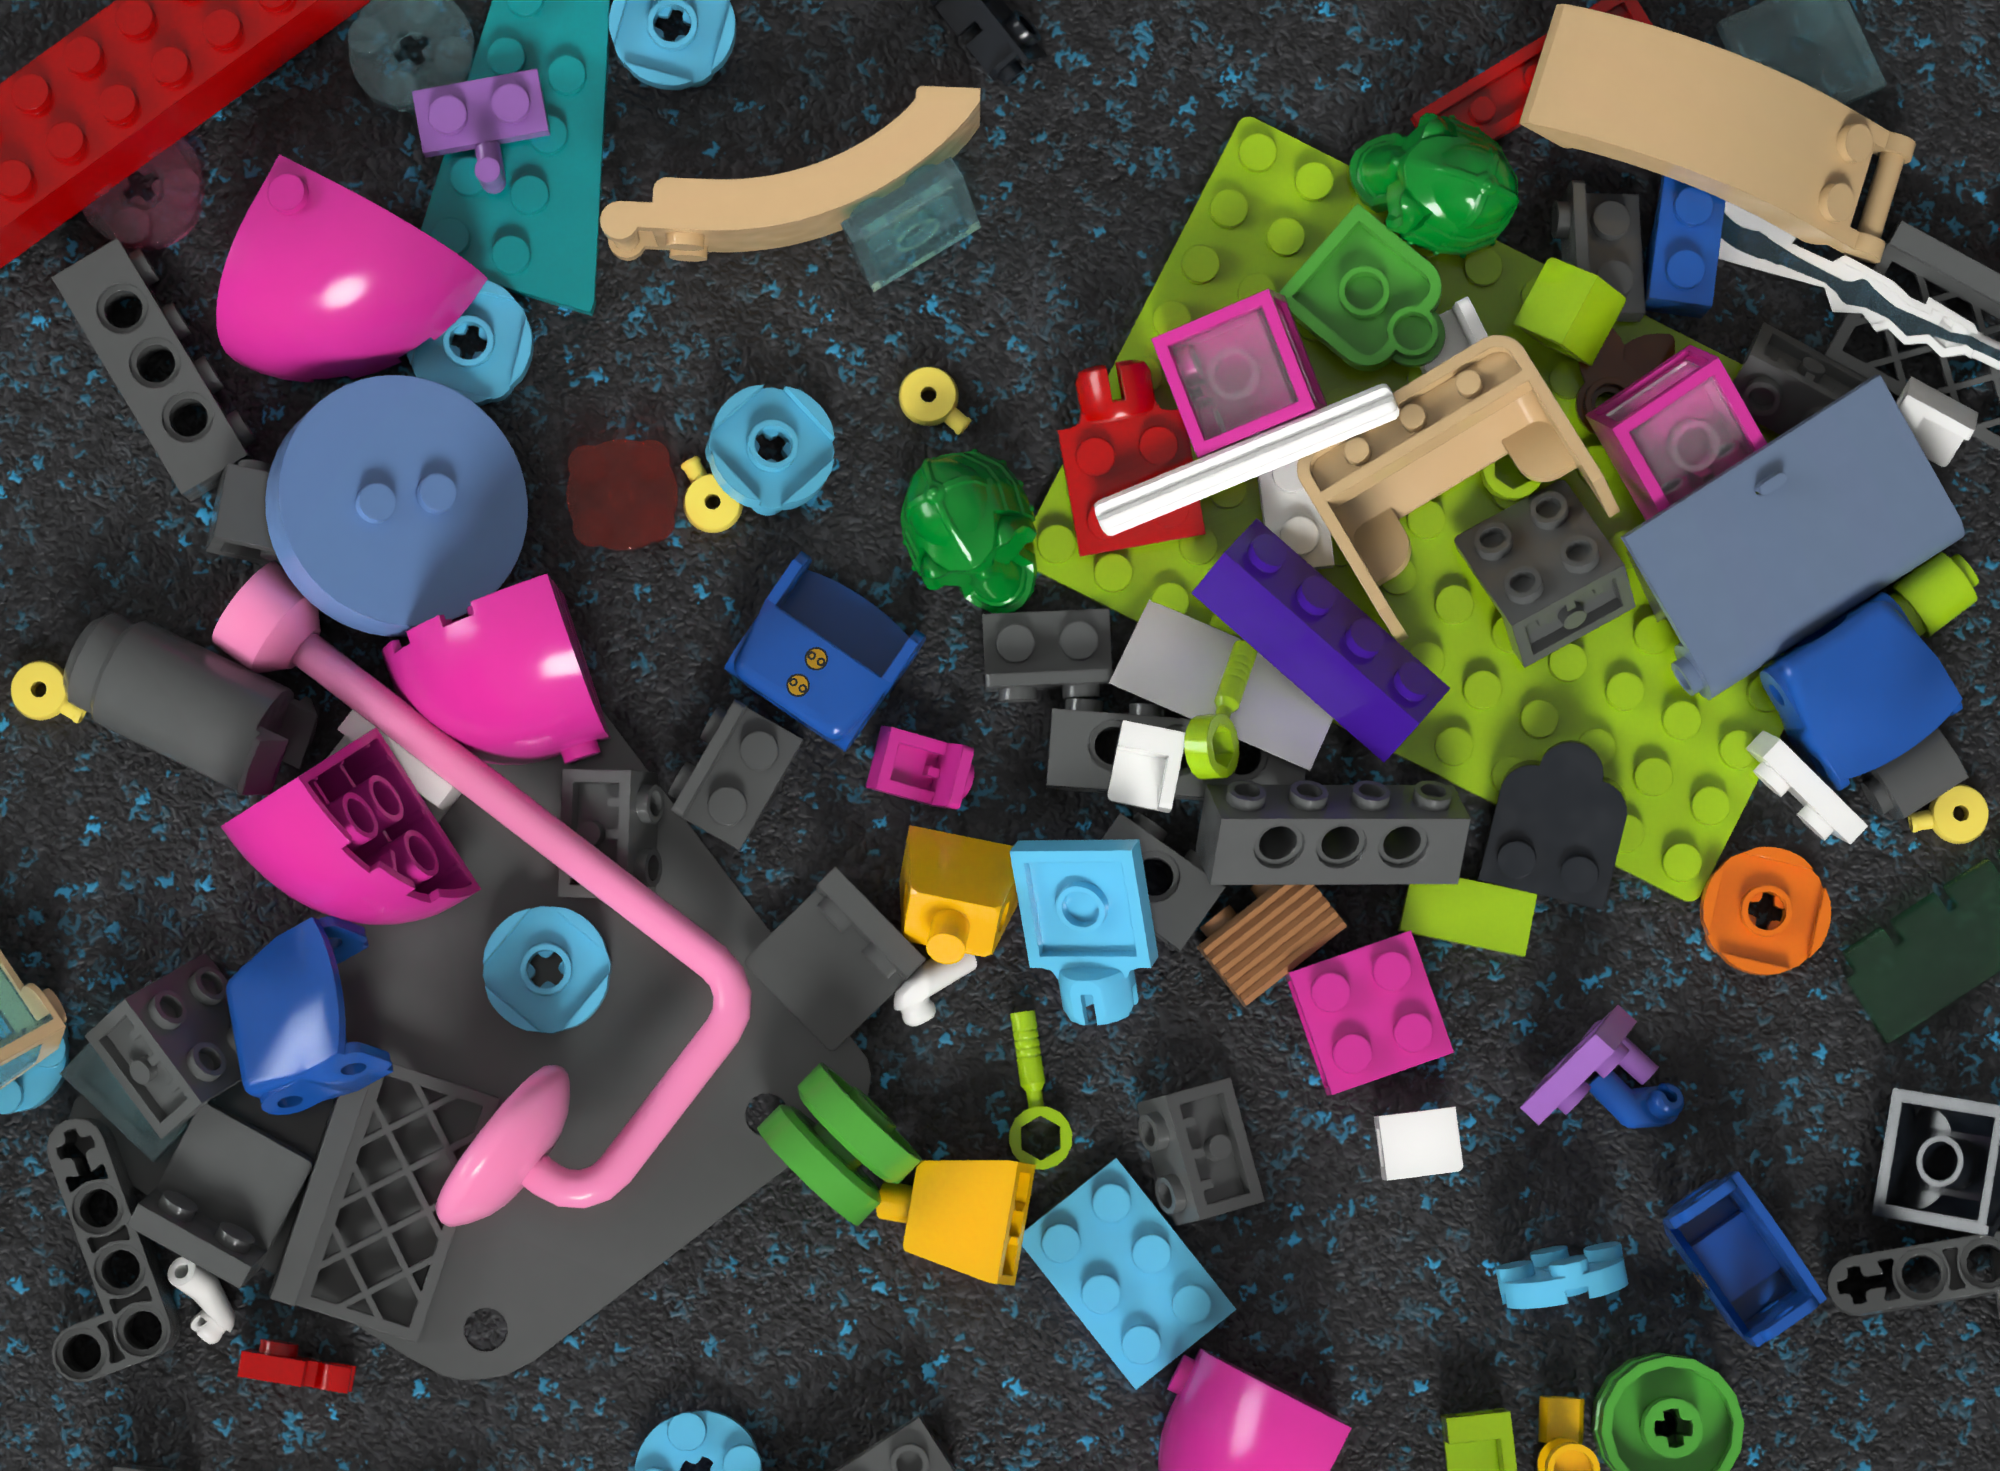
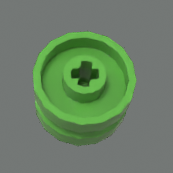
[757,1063,922,1226]
[1591,1352,1744,1471]

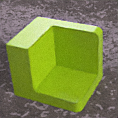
[1513,257,1626,366]
[1440,1408,1517,1471]

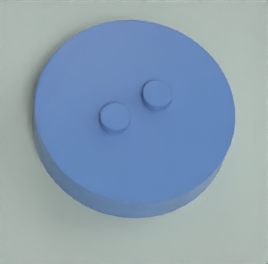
[265,375,528,637]

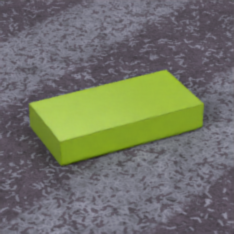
[1398,878,1538,957]

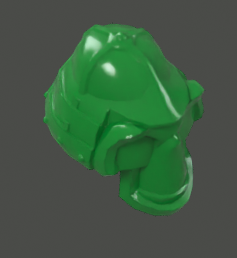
[1348,113,1520,258]
[901,449,1038,613]

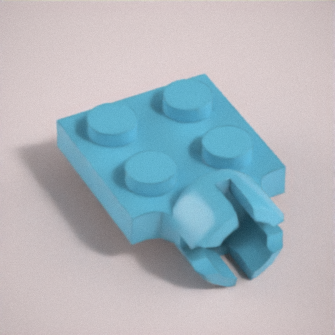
[1010,839,1159,1026]

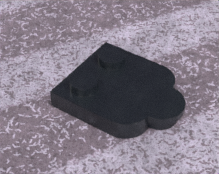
[1478,740,1627,910]

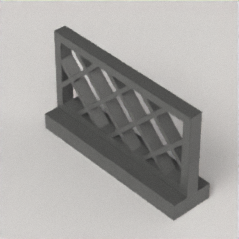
[1824,221,2000,451]
[268,1063,499,1343]

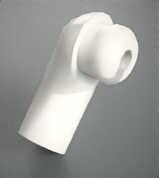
[894,953,977,1027]
[167,1257,236,1344]

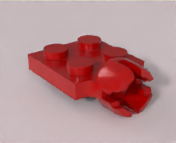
[1057,360,1206,557]

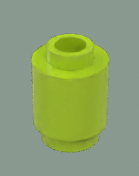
[1889,552,1979,638]

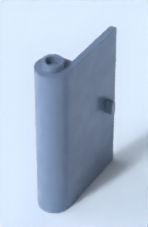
[1621,375,1965,700]

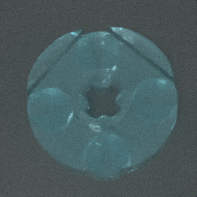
[348,0,476,114]

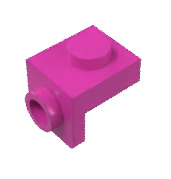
[865,726,974,809]

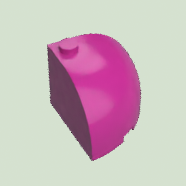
[216,154,488,382]
[382,574,611,765]
[220,727,481,925]
[1158,1348,1352,1471]

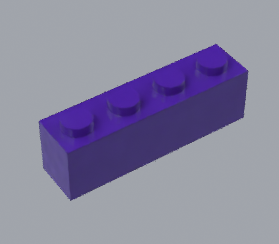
[1192,518,1450,763]

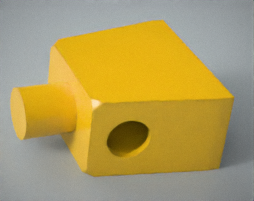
[899,825,1018,964]
[876,1160,1036,1286]

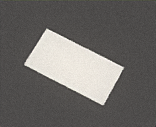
[1109,599,1333,771]

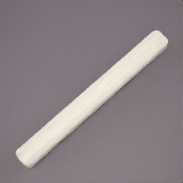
[1094,383,1399,536]

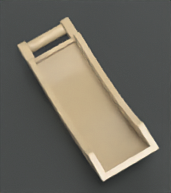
[1519,4,1916,264]
[600,86,981,262]

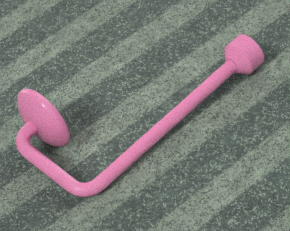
[212,561,752,1227]

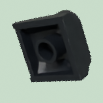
[1872,1088,2000,1237]

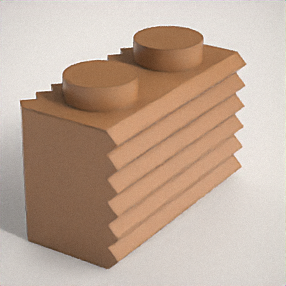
[1197,885,1347,1007]

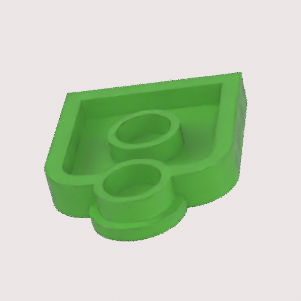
[1279,203,1445,371]

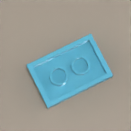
[1022,1158,1237,1390]

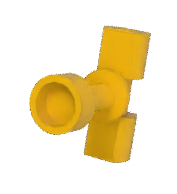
[1537,1396,1600,1471]

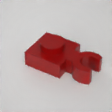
[237,1339,357,1394]

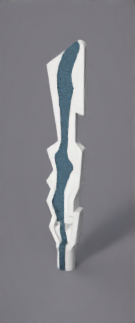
[1718,201,2000,370]

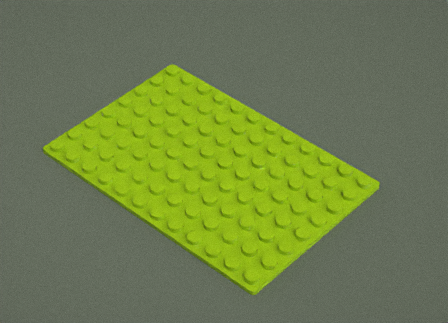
[1024,117,1784,902]

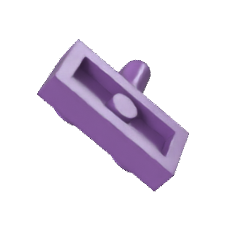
[412,69,550,194]
[1520,1005,1659,1125]

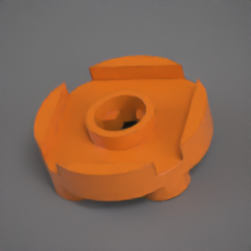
[1700,847,1831,976]

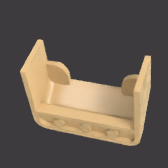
[1297,335,1620,643]

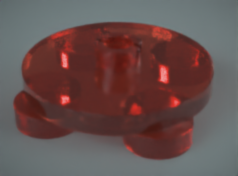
[566,439,678,551]

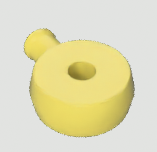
[899,366,972,435]
[681,456,743,533]
[11,660,87,724]
[1908,784,1989,844]

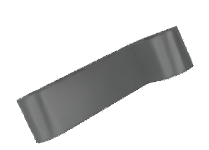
[46,1118,181,1383]
[1828,1231,2000,1316]

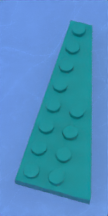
[421,0,612,316]

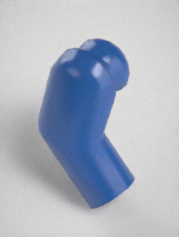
[1588,1070,1684,1129]

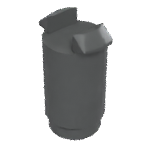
[63,612,318,795]

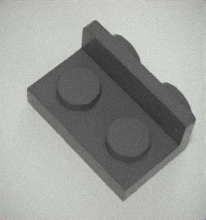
[1550,180,1646,322]
[1733,322,1868,435]
[982,608,1113,703]
[668,699,804,851]
[558,769,664,898]
[1137,1077,1265,1226]

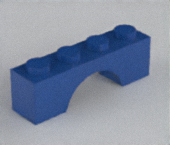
[1643,56,1744,318]

